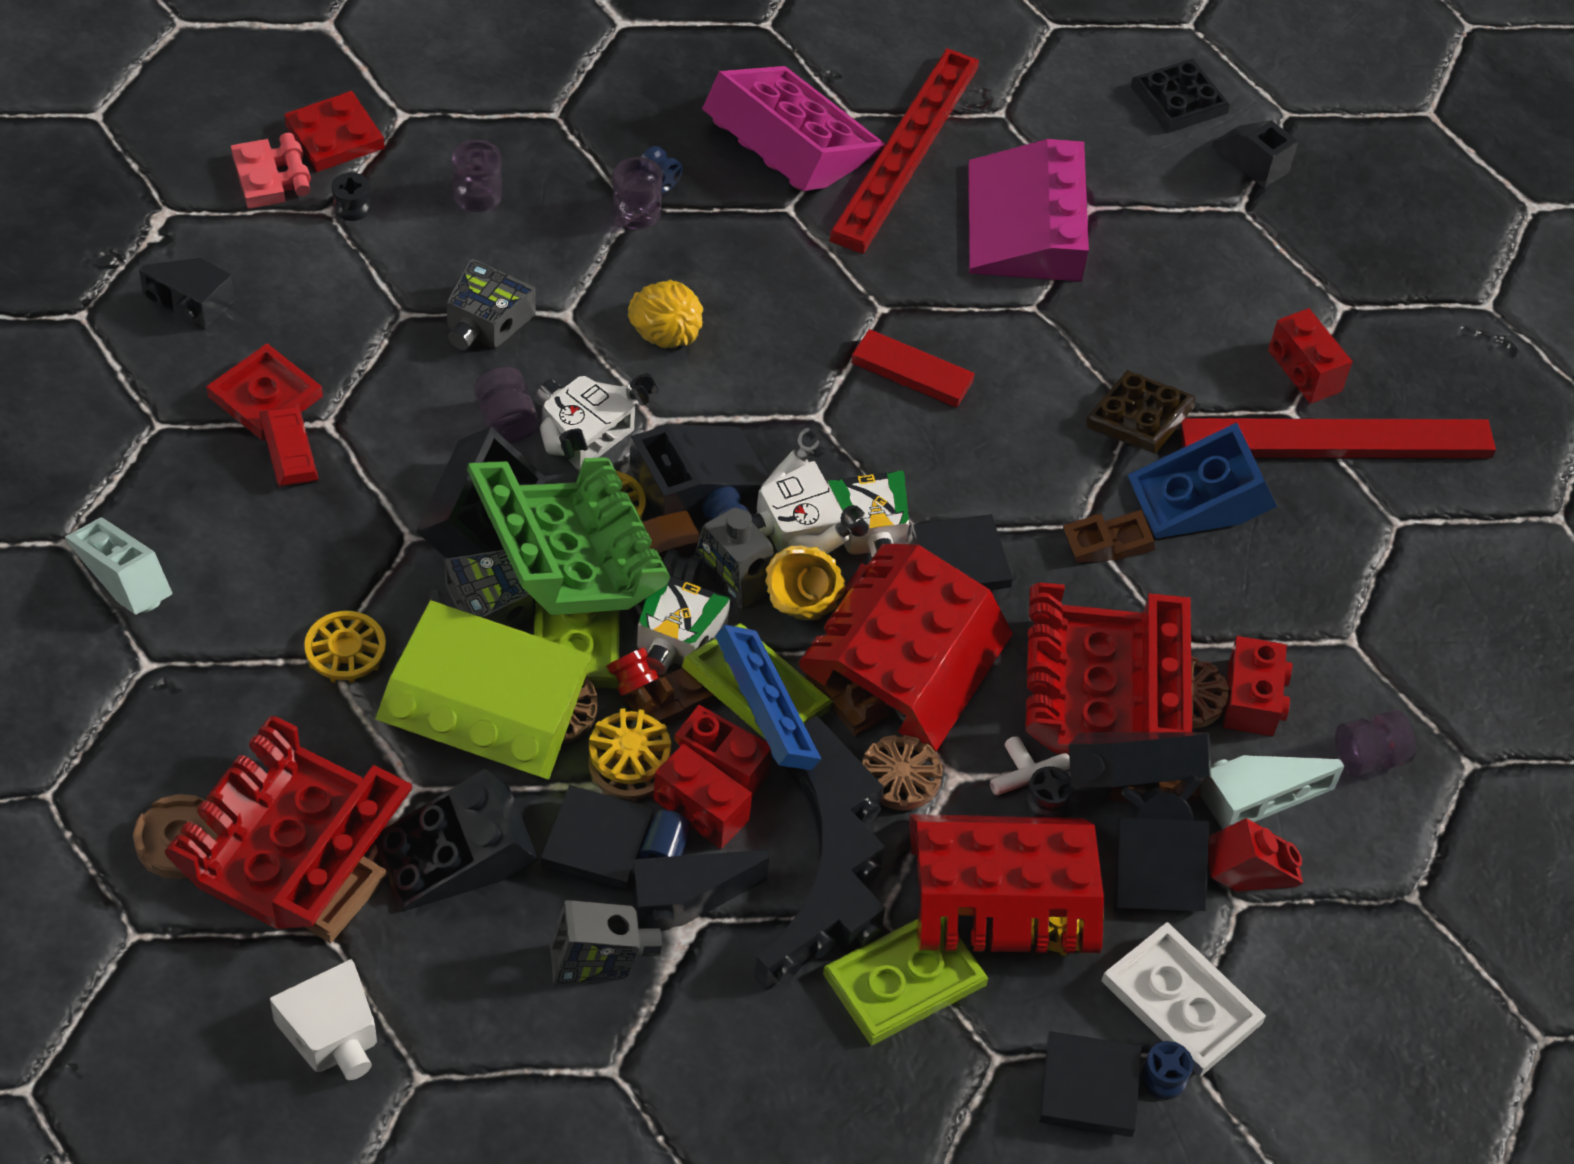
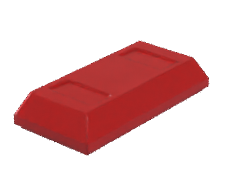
[259,406,319,487]

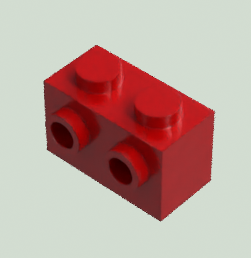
[1268,308,1353,404]
[1223,636,1292,737]
[653,744,752,849]

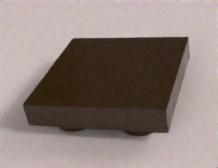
[1086,370,1195,454]

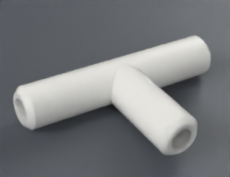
[990,736,1070,796]

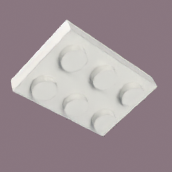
[1102,922,1266,1077]

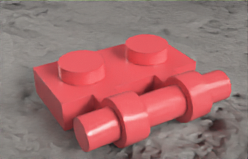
[231,133,311,209]

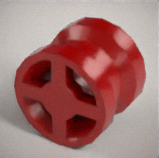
[606,647,659,697]

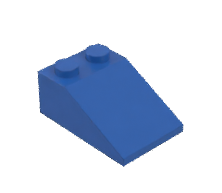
[1128,422,1278,538]

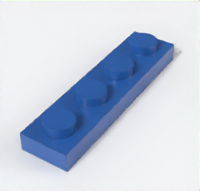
[715,624,821,770]

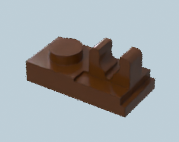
[625,668,721,729]
[806,670,891,738]

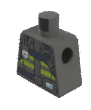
[447,258,536,350]
[694,508,773,610]
[444,550,533,628]
[550,901,662,985]

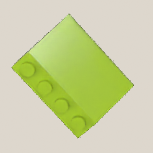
[375,600,593,780]

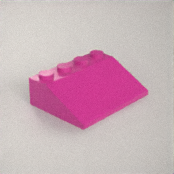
[702,66,886,191]
[968,139,1089,282]

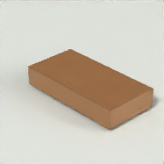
[305,856,387,944]

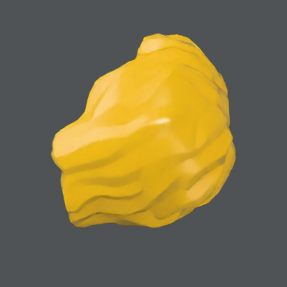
[628,279,703,349]
[765,545,846,620]

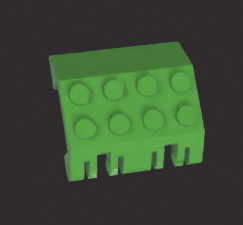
[467,457,670,615]

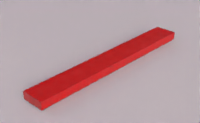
[829,48,979,254]
[1179,418,1496,458]

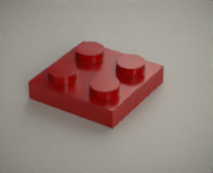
[284,91,385,172]
[206,343,323,441]

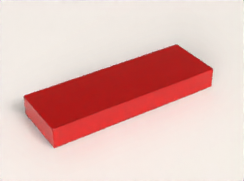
[851,329,975,408]

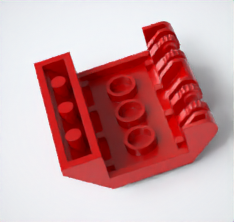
[799,544,1013,752]
[1025,583,1192,755]
[164,716,412,929]
[909,814,1104,954]

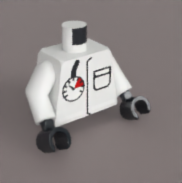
[536,373,659,471]
[751,428,869,554]

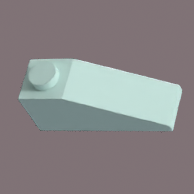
[65,517,172,615]
[1201,755,1344,829]

